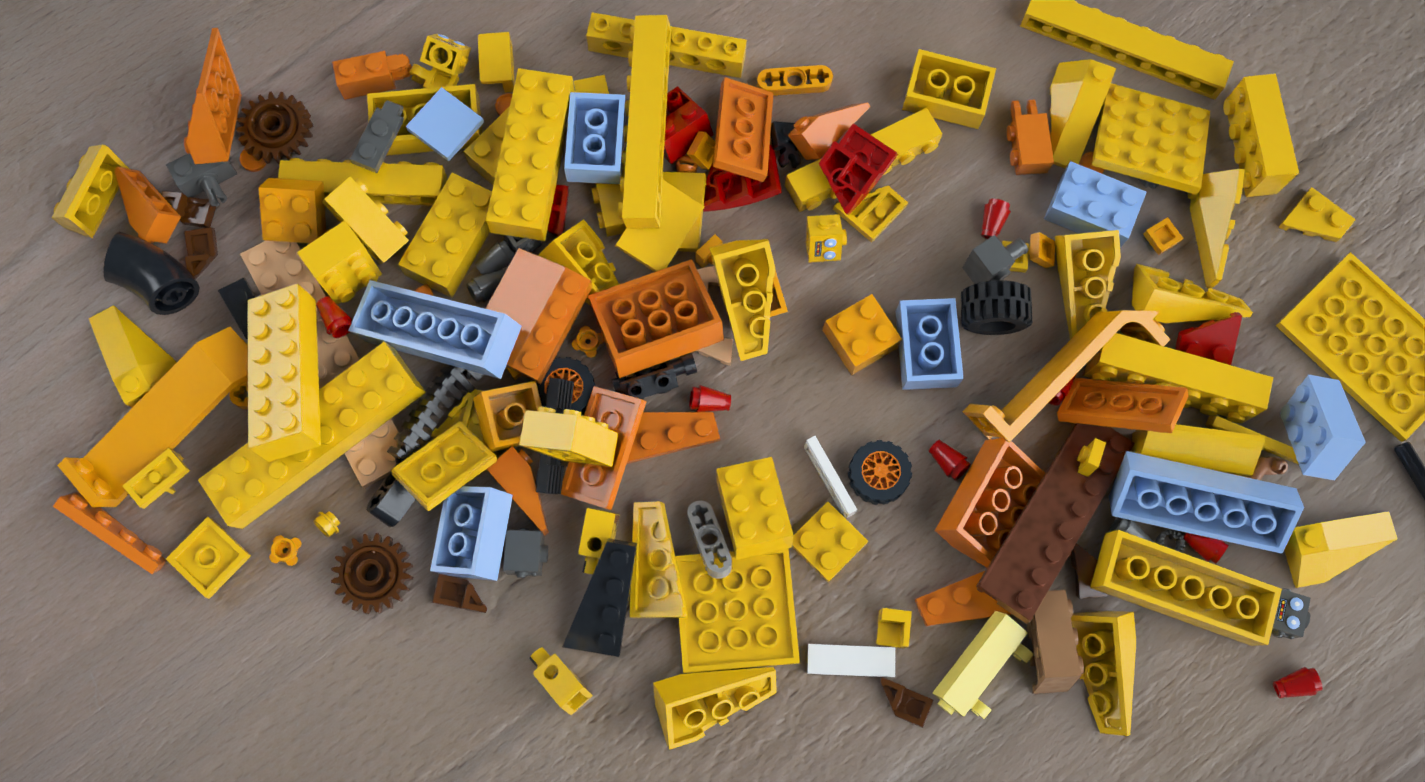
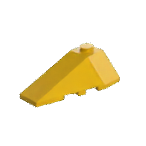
[1188,169,1245,288]
[1071,611,1136,736]
[653,667,776,750]

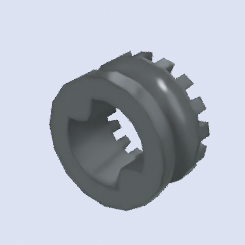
[1155,530,1185,552]

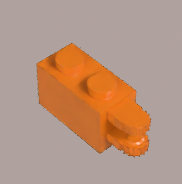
[332,51,412,100]
[1007,99,1054,175]

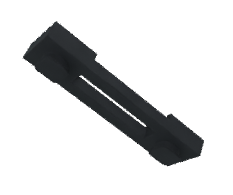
[536,378,574,494]

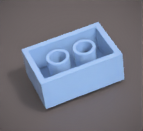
[564,92,626,184]
[1044,161,1146,248]
[895,298,963,390]
[1280,374,1366,480]
[430,486,513,581]

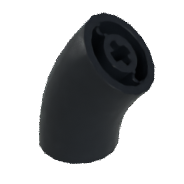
[103,231,200,315]

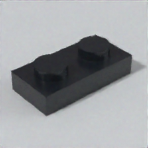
[218,277,256,339]

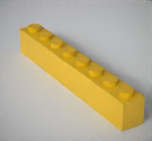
[1020,0,1234,100]
[618,15,671,228]

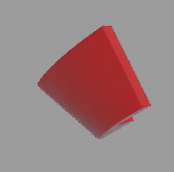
[818,123,898,216]
[703,145,782,212]

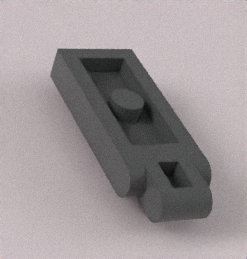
[350,100,404,173]

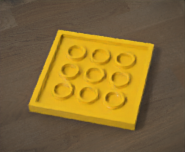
[1092,83,1210,195]
[675,548,800,674]

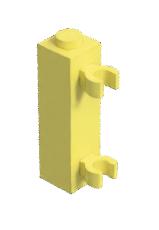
[932,611,1034,719]

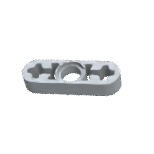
[687,501,732,579]

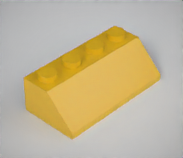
[1131,424,1265,478]

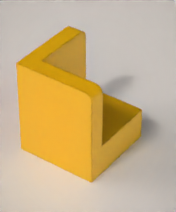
[876,608,912,649]

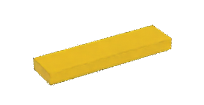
[1205,416,1299,465]

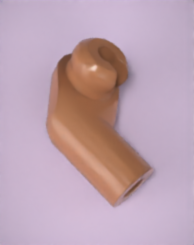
[1248,457,1288,480]

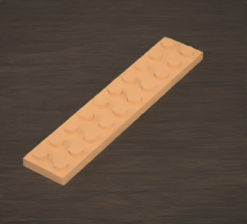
[240,241,400,489]

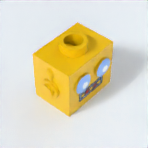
[420,34,471,75]
[805,214,847,263]

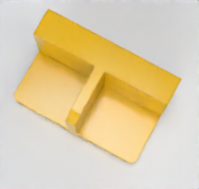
[478,32,515,93]
[123,448,190,509]

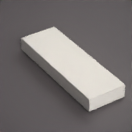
[804,436,857,518]
[807,644,895,677]

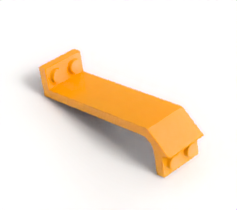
[962,310,1170,443]
[57,326,248,507]

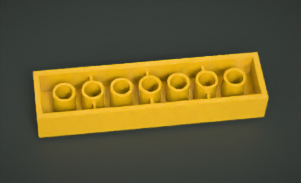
[198,342,426,529]

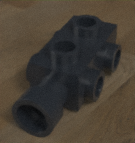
[612,353,697,400]

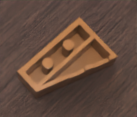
[1027,590,1084,694]

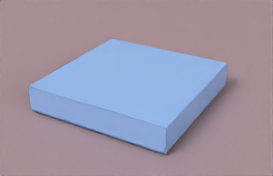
[406,87,484,161]

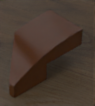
[161,191,216,228]
[184,227,218,279]
[1071,543,1108,599]
[432,574,487,613]
[880,677,934,728]

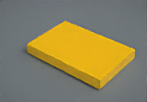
[663,172,706,252]
[615,179,705,272]
[391,421,497,511]

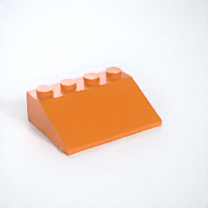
[184,28,242,164]
[485,248,593,385]
[588,259,724,378]
[934,438,1045,568]

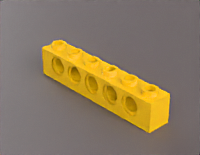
[586,12,747,78]

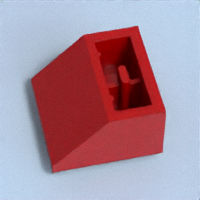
[664,86,714,164]

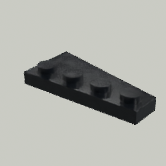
[562,538,637,657]

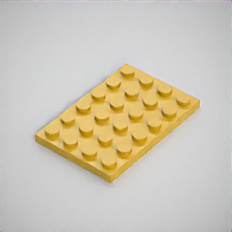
[1276,252,1425,442]

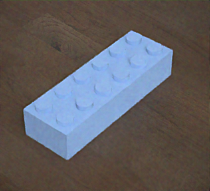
[348,280,522,379]
[1109,451,1304,554]

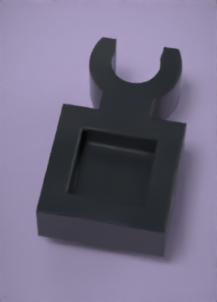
[770,121,801,168]

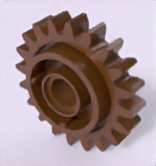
[236,91,314,164]
[331,533,414,614]

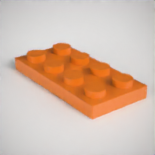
[713,77,773,182]
[1057,378,1188,433]
[561,386,646,510]

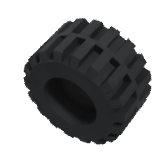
[961,280,1033,335]

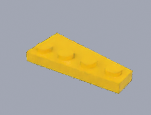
[630,501,688,618]

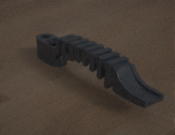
[366,365,484,527]

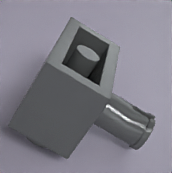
[166,154,237,206]
[962,235,1028,284]

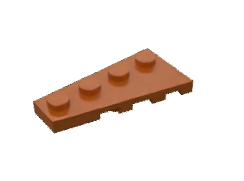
[627,412,720,464]
[53,491,167,574]
[915,570,1013,627]

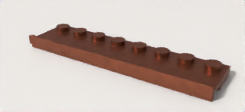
[976,423,1135,624]

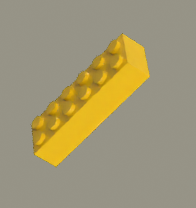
[486,68,575,241]
[248,283,321,462]
[1084,333,1274,423]
[1090,530,1282,646]

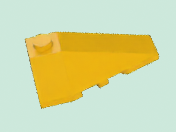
[1050,59,1116,169]
[537,219,620,306]
[1055,230,1121,339]
[709,239,775,361]
[1132,264,1253,323]
[88,305,177,408]
[1284,511,1398,588]

